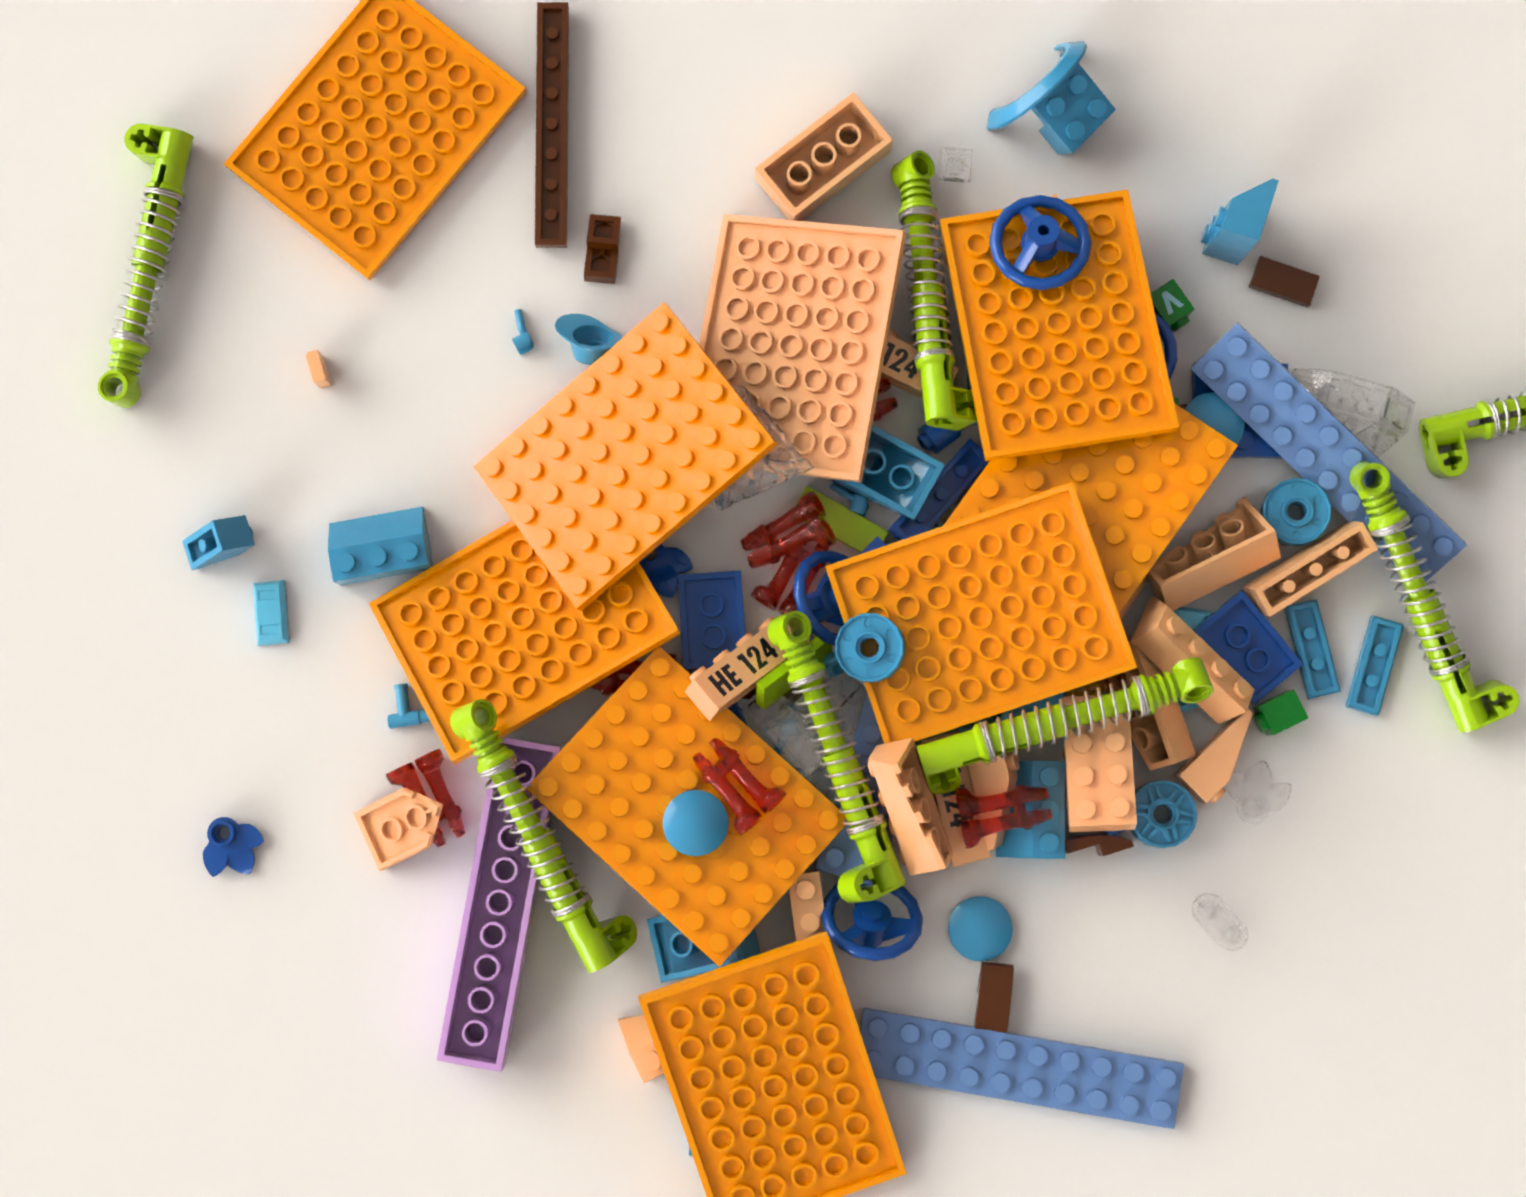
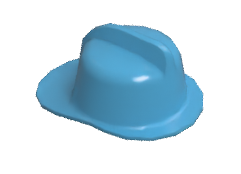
[555,314,622,365]

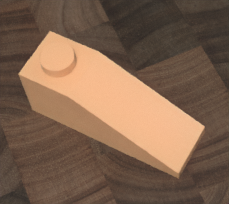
[1173,709,1253,804]
[968,752,1020,850]

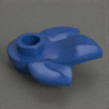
[639,544,693,598]
[203,817,264,877]

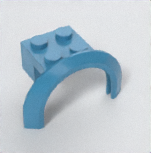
[987,41,1116,154]

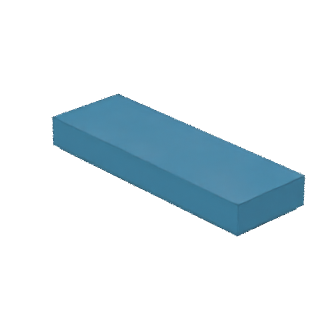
[1284,599,1341,699]
[1345,615,1404,716]

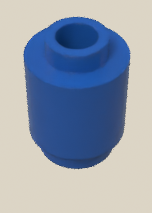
[917,423,965,454]

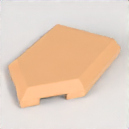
[354,787,443,871]

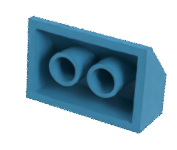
[1200,179,1279,265]
[328,506,433,586]
[996,761,1065,859]

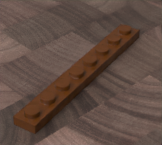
[535,2,569,248]

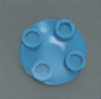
[1184,392,1245,444]
[663,790,729,856]
[948,896,1013,961]

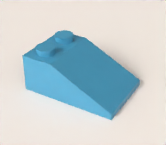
[829,425,945,521]
[647,915,761,983]

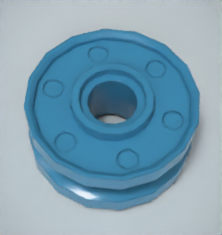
[1260,478,1331,547]
[835,613,906,682]
[1130,780,1197,848]

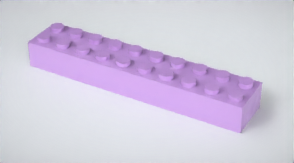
[437,737,563,1072]

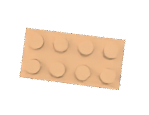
[755,92,893,221]
[1062,695,1137,832]

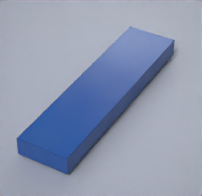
[887,438,989,541]

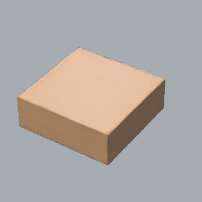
[306,350,332,389]

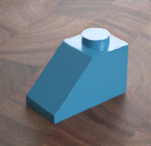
[182,515,255,570]

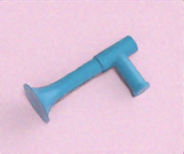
[387,684,430,729]

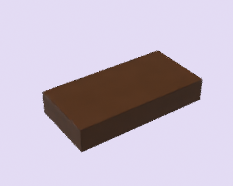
[1249,256,1320,308]

